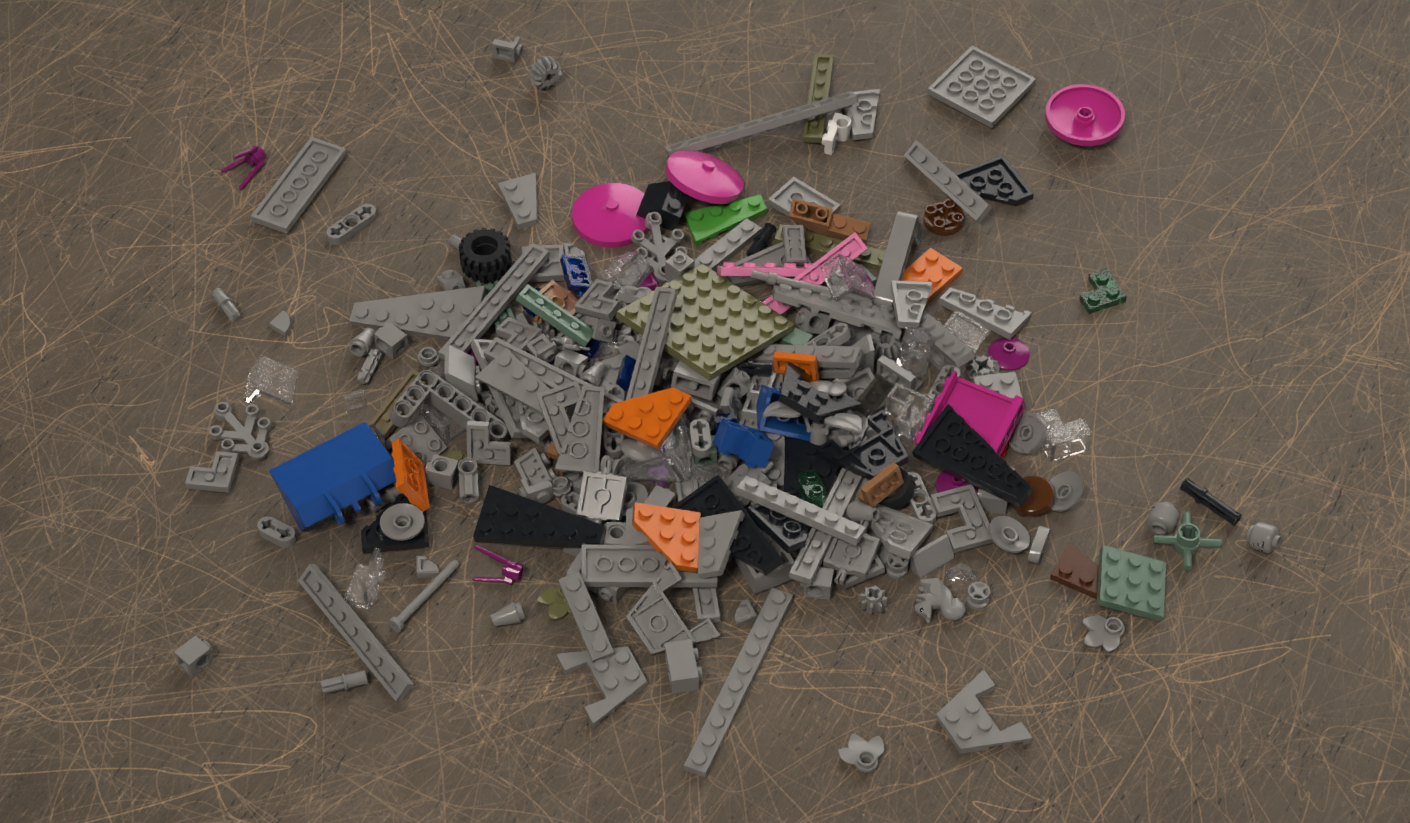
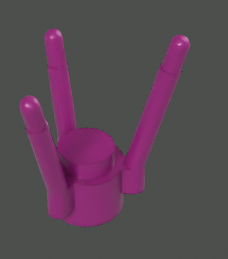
[221,146,266,190]
[473,545,524,585]

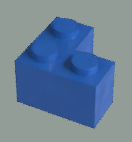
[712,419,774,468]

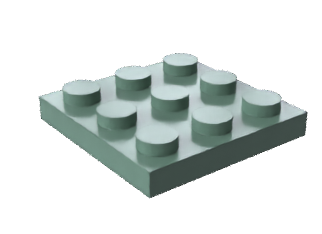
[1097,545,1166,622]

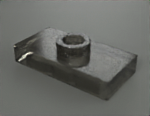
[857,373,895,418]

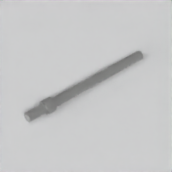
[750,270,873,303]

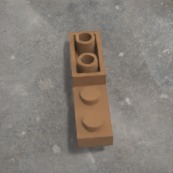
[788,198,870,244]

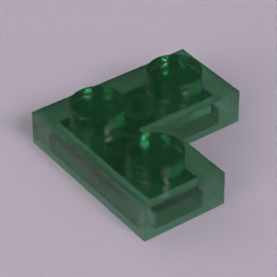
[1079,268,1127,314]

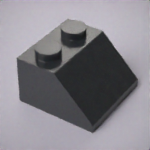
[636,181,689,231]

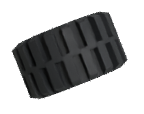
[459,228,512,283]

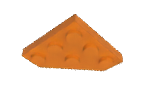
[602,388,692,450]
[632,502,700,573]

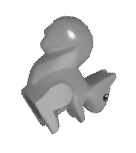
[914,578,966,623]

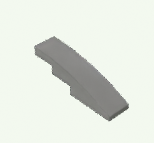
[739,368,777,431]

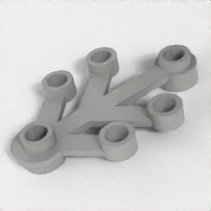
[631,212,687,283]
[209,402,271,461]

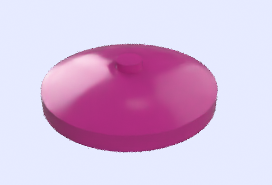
[1045,84,1125,146]
[665,150,744,204]
[572,183,649,248]

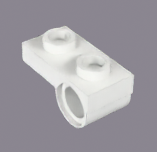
[822,113,851,155]

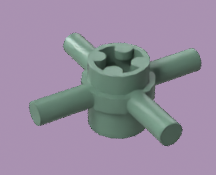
[1153,512,1221,571]

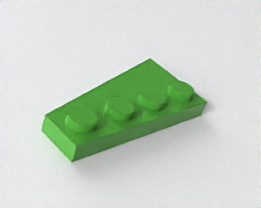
[684,194,767,247]

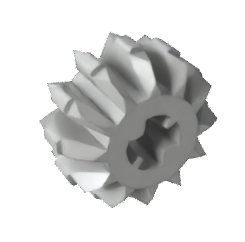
[528,56,562,89]
[871,331,903,361]

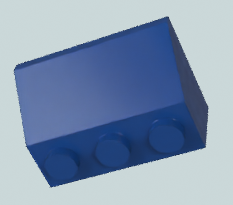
[756,384,813,441]

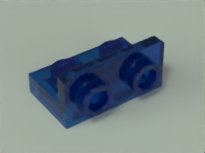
[560,254,594,297]

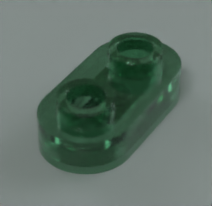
[798,470,827,506]

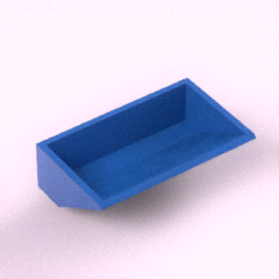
[269,422,396,531]

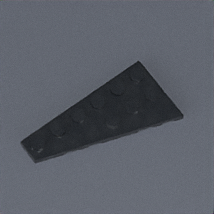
[671,475,785,575]
[473,485,606,548]

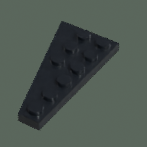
[912,404,1033,508]
[783,436,847,558]

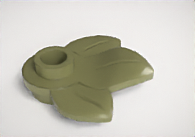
[537,586,572,620]

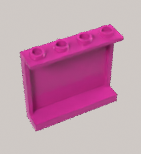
[915,370,1026,456]

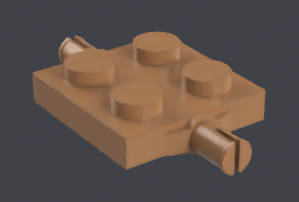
[534,280,579,324]

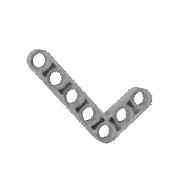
[872,211,922,308]
[390,370,507,442]

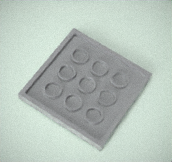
[927,46,1036,128]

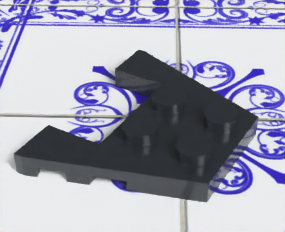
[778,362,861,422]
[816,410,908,480]

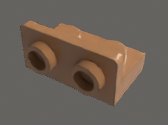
[857,462,904,507]

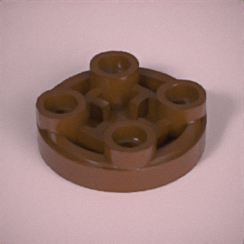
[924,199,964,236]
[1012,476,1054,517]

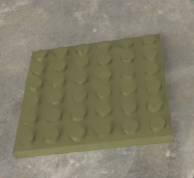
[616,264,795,381]

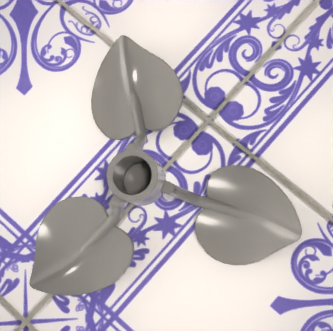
[763,381,862,445]

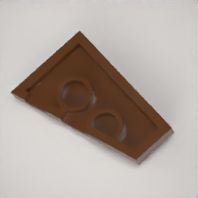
[1050,542,1099,599]

